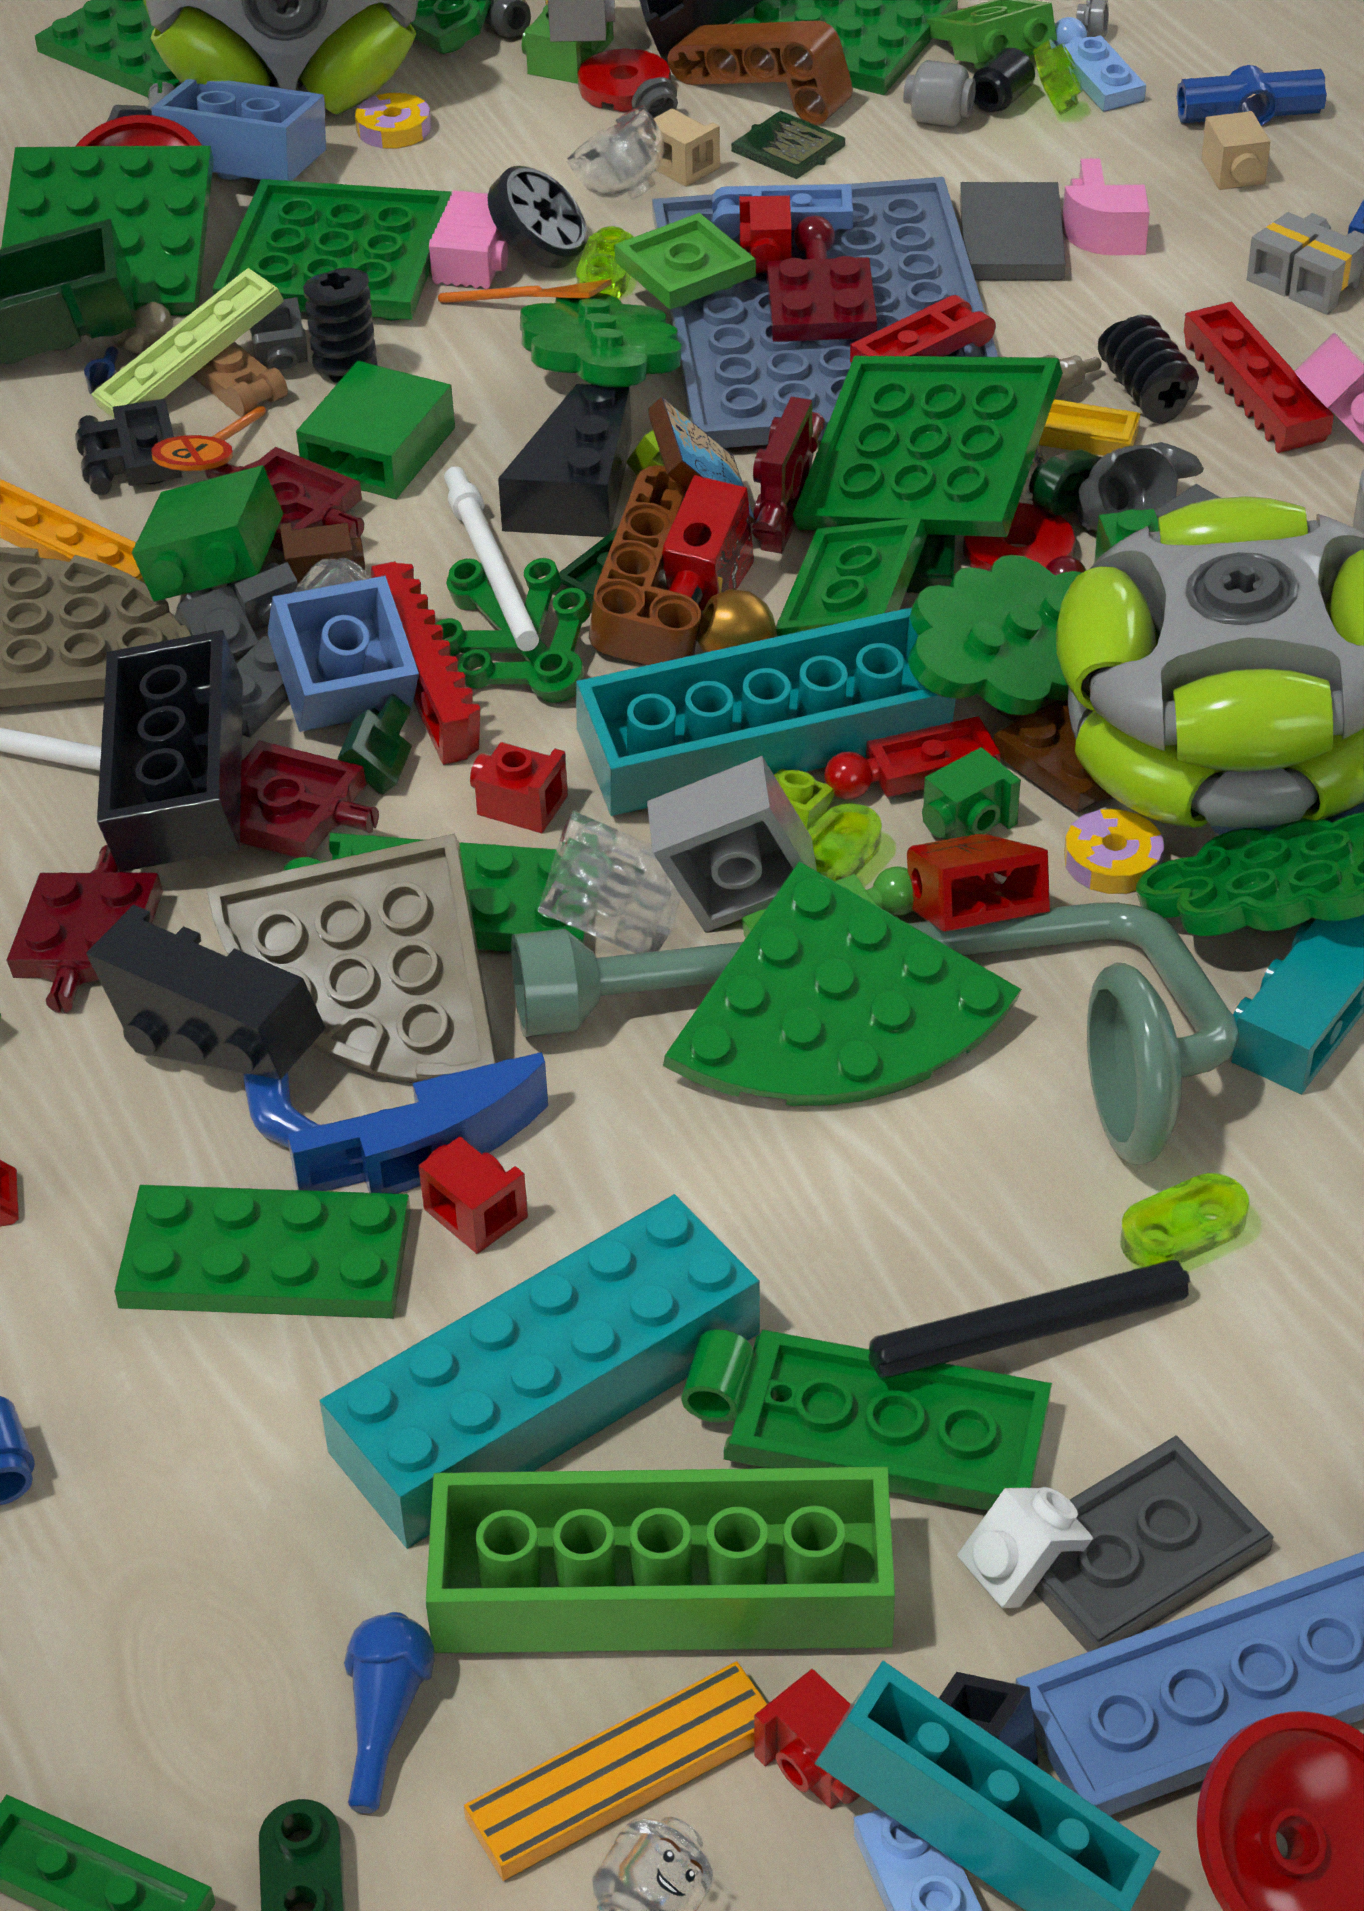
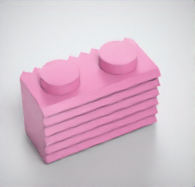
[429,190,508,289]

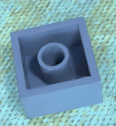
[268,576,419,732]

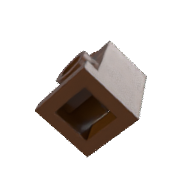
[280,523,365,592]

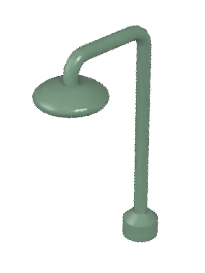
[511,902,1239,1166]

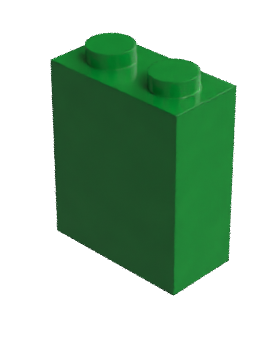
[296,361,455,500]
[132,465,283,602]

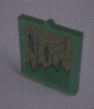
[731,110,845,179]

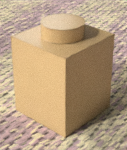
[1201,111,1271,190]

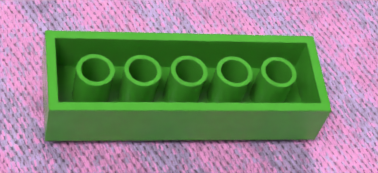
[426,1467,895,1653]

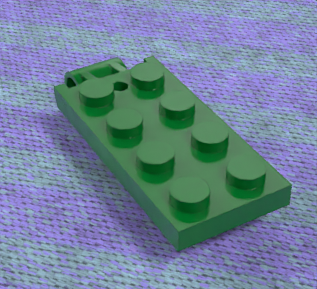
[283,833,588,951]
[681,1329,1052,1511]

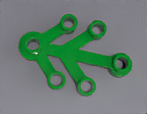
[435,558,591,703]

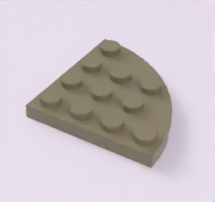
[0,547,191,709]
[206,833,498,1082]

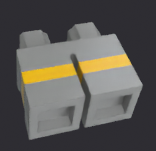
[1246,212,1364,315]

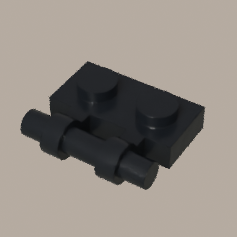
[75,398,182,495]

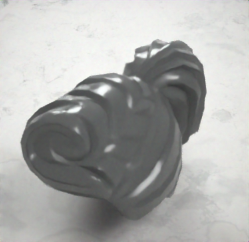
[1076,442,1204,531]

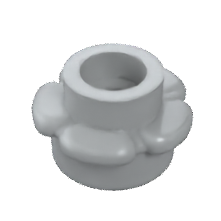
[1076,0,1109,38]

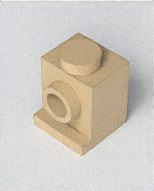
[645,108,720,187]

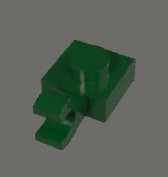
[337,693,412,795]

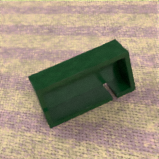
[0,219,136,364]

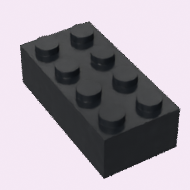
[97,630,243,872]

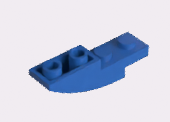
[287,1052,548,1194]

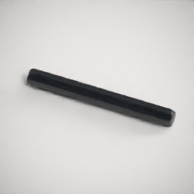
[868,1260,1191,1379]

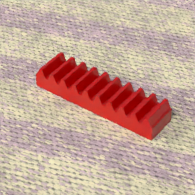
[1183,301,1334,453]
[371,561,480,765]

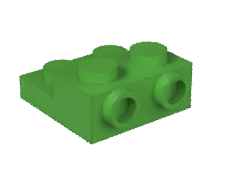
[927,0,1057,69]

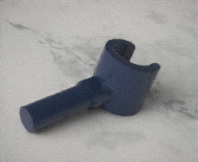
[84,346,119,394]

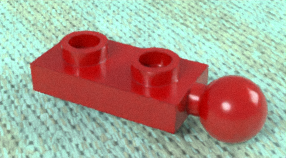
[824,716,1001,800]

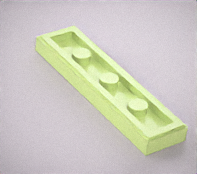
[91,268,284,419]

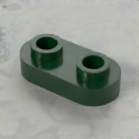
[1029,449,1102,516]
[259,1799,346,1911]

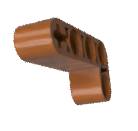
[667,21,853,125]
[589,465,701,665]

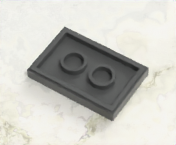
[960,182,1066,280]
[1033,1435,1274,1652]

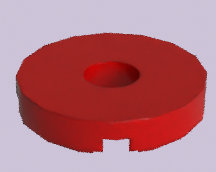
[578,48,671,112]
[963,502,1075,570]

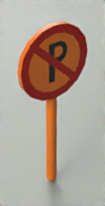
[152,406,266,471]

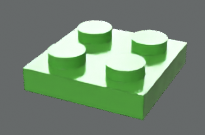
[614,212,756,310]

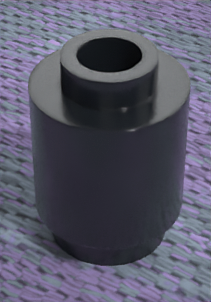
[972,47,1035,112]

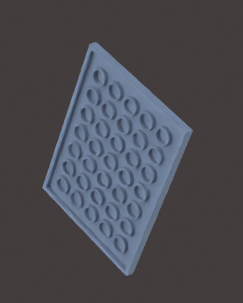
[652,177,998,449]

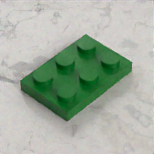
[776,517,928,636]

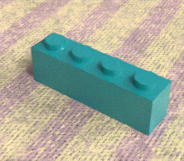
[1231,915,1364,1095]
[814,1660,1161,1911]

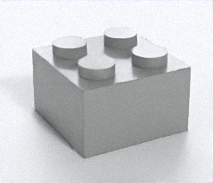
[647,756,817,932]

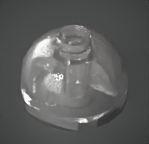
[566,105,665,200]

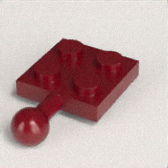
[767,215,877,342]

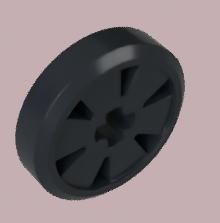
[487,166,588,269]

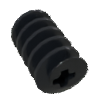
[303,267,378,383]
[1097,314,1199,424]

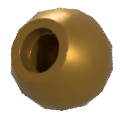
[697,589,776,653]

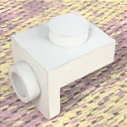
[957,1487,1093,1608]

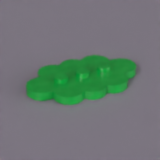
[520,293,682,387]
[908,555,1082,715]
[1136,812,1364,936]

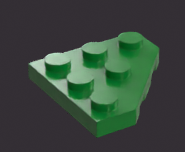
[410,0,491,55]

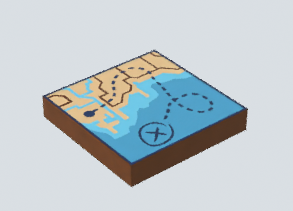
[648,397,755,524]

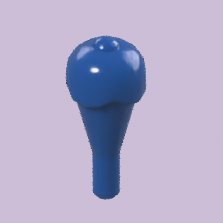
[344,1612,435,1814]

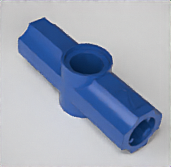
[1176,65,1327,126]

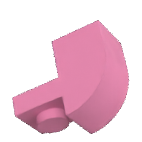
[1062,158,1150,255]
[1294,333,1364,444]

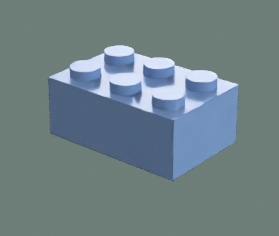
[151,79,326,181]

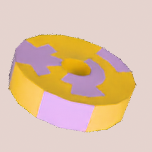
[355,93,431,148]
[1064,809,1164,894]

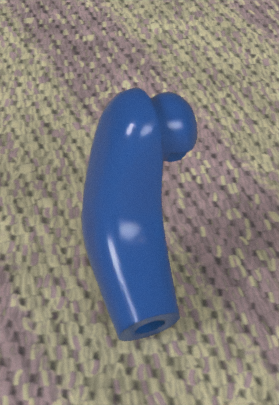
[243,1072,319,1148]

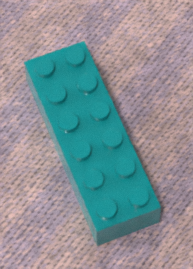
[576,607,956,816]
[319,1194,760,1549]

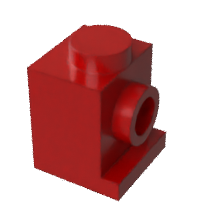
[739,196,791,274]
[470,742,568,834]
[418,1136,528,1254]
[754,1668,860,1809]

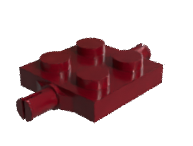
[752,396,825,554]
[205,446,365,552]
[240,740,379,858]
[6,845,163,1013]

